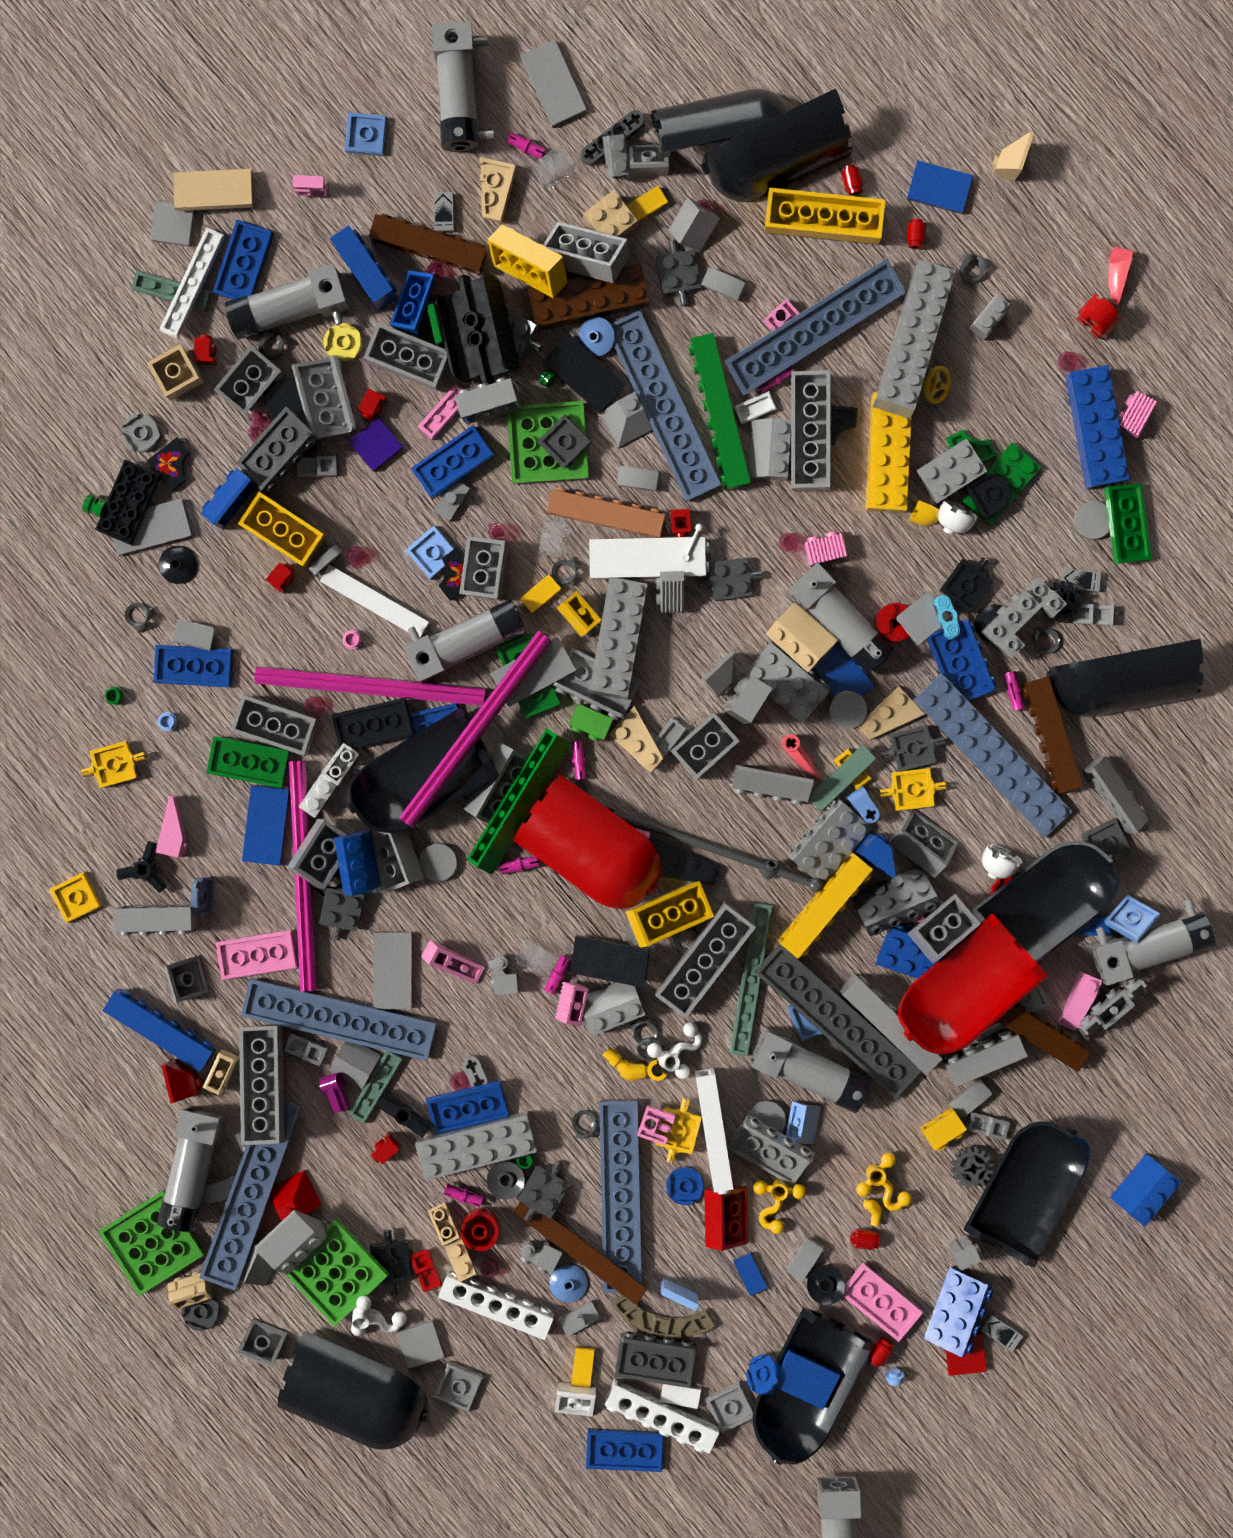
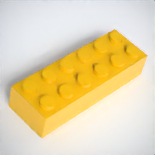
[764,188,885,244]
[865,392,912,513]
[777,853,873,958]

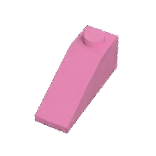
[156,796,188,858]
[421,940,485,984]
[1058,971,1102,1031]

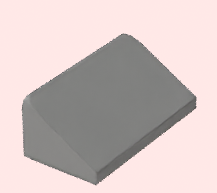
[172,619,216,651]

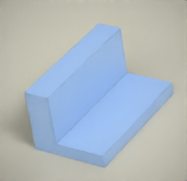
[786,1101,821,1144]

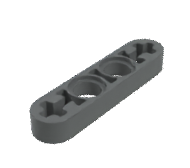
[581,110,644,166]

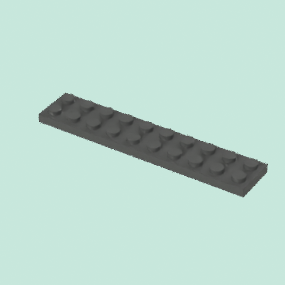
[754,943,921,1099]

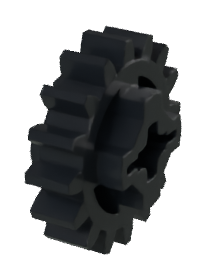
[1040,581,1083,623]

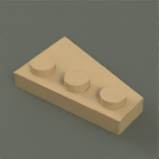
[479,157,517,223]
[857,686,925,740]
[609,706,664,773]

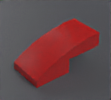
[410,1249,442,1292]

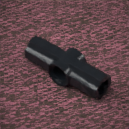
[376,1091,432,1138]

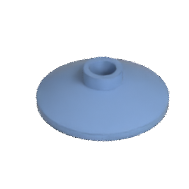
[579,317,615,356]
[550,1264,588,1302]

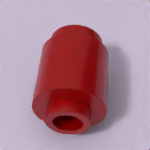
[841,165,864,196]
[907,219,927,249]
[850,1229,879,1250]
[869,1337,894,1368]

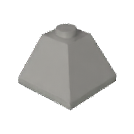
[601,392,652,448]
[701,652,734,696]

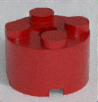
[1076,294,1123,339]
[874,603,909,643]
[460,1207,500,1251]

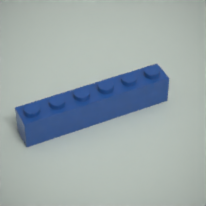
[102,989,216,1072]

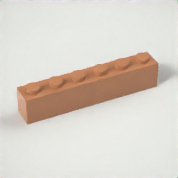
[547,487,665,538]

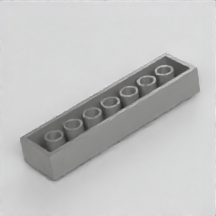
[873,259,955,419]

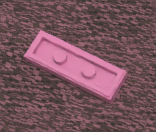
[418,384,463,440]

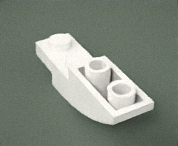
[298,743,359,818]

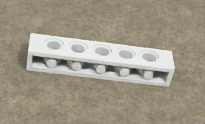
[438,1271,554,1340]
[605,1379,719,1454]

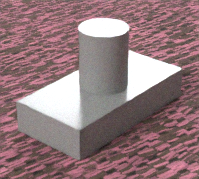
[434,482,470,522]
[558,1300,601,1337]

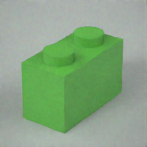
[569,704,613,742]

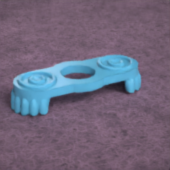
[934,595,960,640]

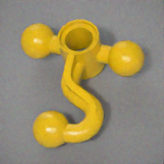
[856,1153,913,1211]
[753,1179,807,1235]

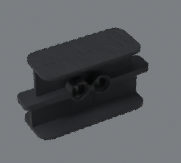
[434,273,520,385]

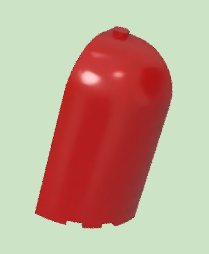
[513,774,662,909]
[898,913,1049,1054]

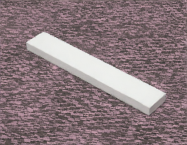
[159,228,225,339]
[320,565,430,638]

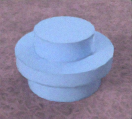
[158,712,178,731]
[885,1368,905,1386]

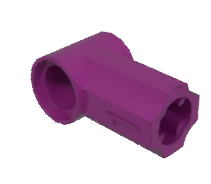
[319,1072,350,1113]

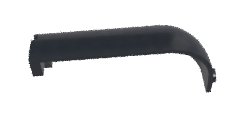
[701,88,852,202]
[651,89,791,158]
[1047,639,1203,717]
[347,707,499,833]
[970,841,1119,963]
[963,1121,1090,1268]
[753,1307,876,1465]
[277,1331,429,1450]

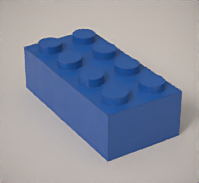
[330,225,397,312]

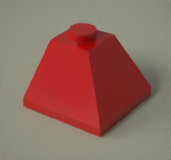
[161,1059,203,1104]
[271,1170,322,1221]

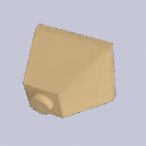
[991,132,1034,181]

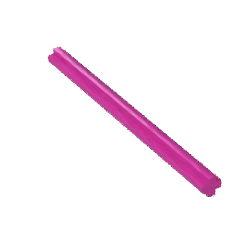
[399,631,552,828]
[254,666,486,706]
[289,761,317,991]

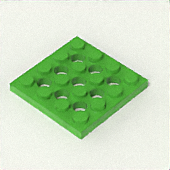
[507,401,589,484]
[98,1189,205,1296]
[285,1218,389,1327]

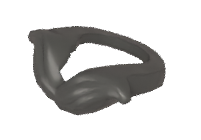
[959,254,990,283]
[258,330,288,359]
[551,557,578,586]
[125,603,154,633]
[1033,627,1060,657]
[670,926,697,953]
[629,1019,659,1046]
[636,1038,665,1061]
[572,1110,600,1139]

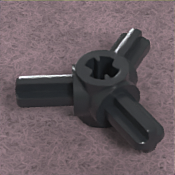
[116,841,167,893]

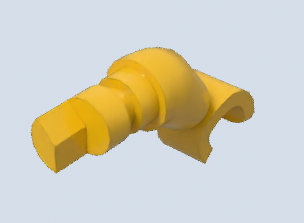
[603,1046,668,1081]

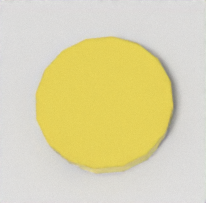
[324,323,362,362]

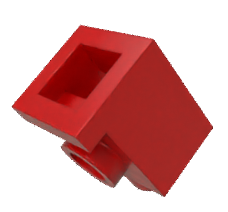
[194,335,217,365]
[359,388,388,421]
[670,509,691,538]
[265,562,296,593]
[370,1132,402,1165]

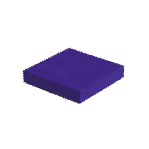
[349,417,403,472]

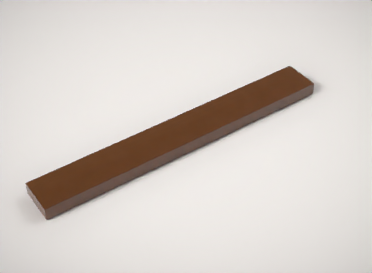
[513,1201,648,1305]

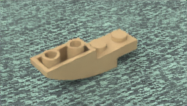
[428,1202,478,1283]

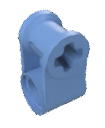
[846,786,880,823]

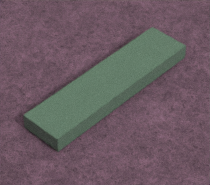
[131,270,211,312]
[809,744,876,811]
[348,1051,404,1124]

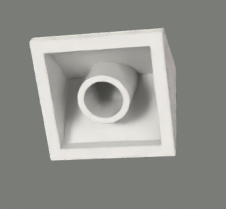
[555,1382,596,1417]

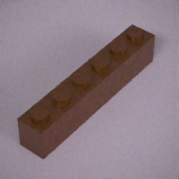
[369,213,487,275]
[1022,676,1083,793]
[997,1003,1091,1073]

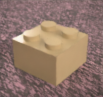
[583,190,637,238]
[147,344,204,401]

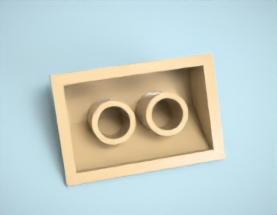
[766,602,839,673]

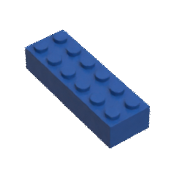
[1065,365,1129,489]

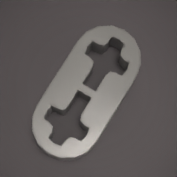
[309,545,343,576]
[463,1055,488,1087]

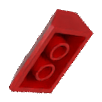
[704,1186,748,1251]

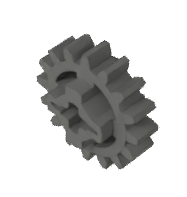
[951,1146,994,1189]

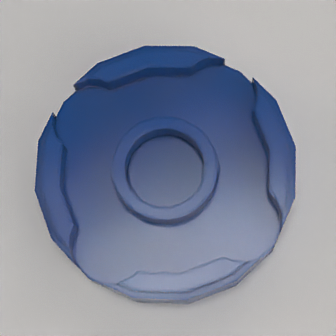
[666,1166,704,1205]
[746,1354,781,1395]

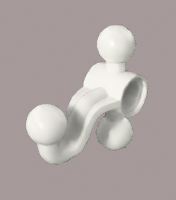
[647,1022,703,1079]
[351,1295,407,1336]

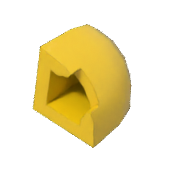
[909,500,939,526]

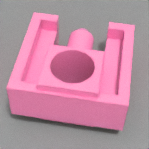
[293,175,328,197]
[762,299,799,331]
[637,1104,676,1145]

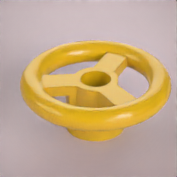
[923,366,951,404]

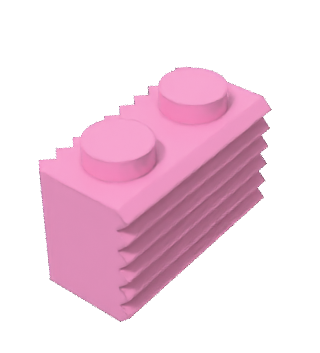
[1118,391,1158,439]
[804,531,848,566]
[555,982,589,1026]

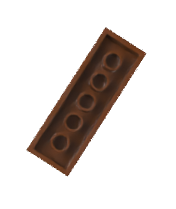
[527,263,649,331]

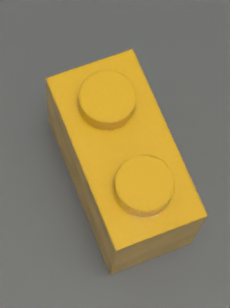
[557,591,601,637]
[920,1107,967,1151]

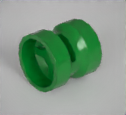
[82,494,107,518]

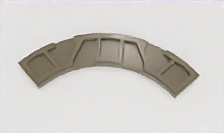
[611,1295,716,1338]

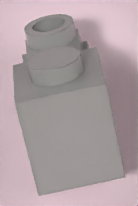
[489,955,519,995]
[520,1240,563,1273]

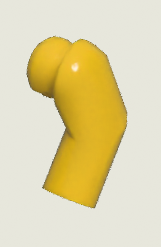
[863,1199,882,1226]

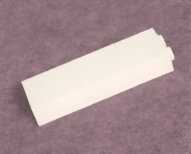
[589,537,709,580]
[695,1068,733,1194]

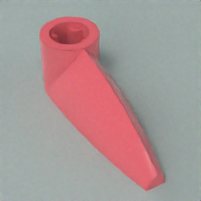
[1108,246,1133,305]
[781,734,821,780]

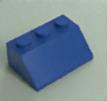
[390,270,437,336]
[201,468,258,530]
[334,829,380,896]
[855,833,896,878]
[1110,1154,1182,1227]

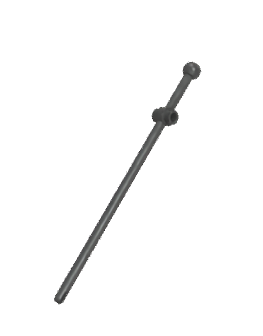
[608,808,822,893]

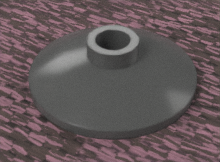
[486,1161,525,1200]

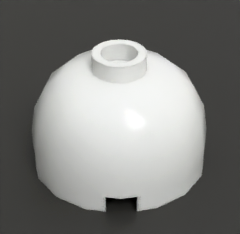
[938,500,978,535]
[982,844,1022,880]

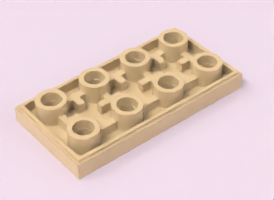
[173,169,253,211]

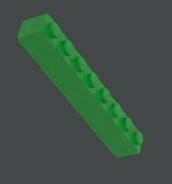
[688,333,751,491]
[467,728,572,874]

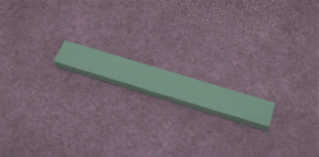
[729,902,773,1057]

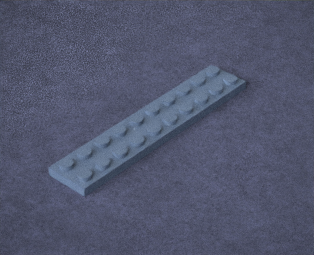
[724,258,906,395]
[611,310,721,502]
[913,673,1073,838]
[241,978,437,1061]
[199,1100,302,1291]
[599,1100,642,1293]

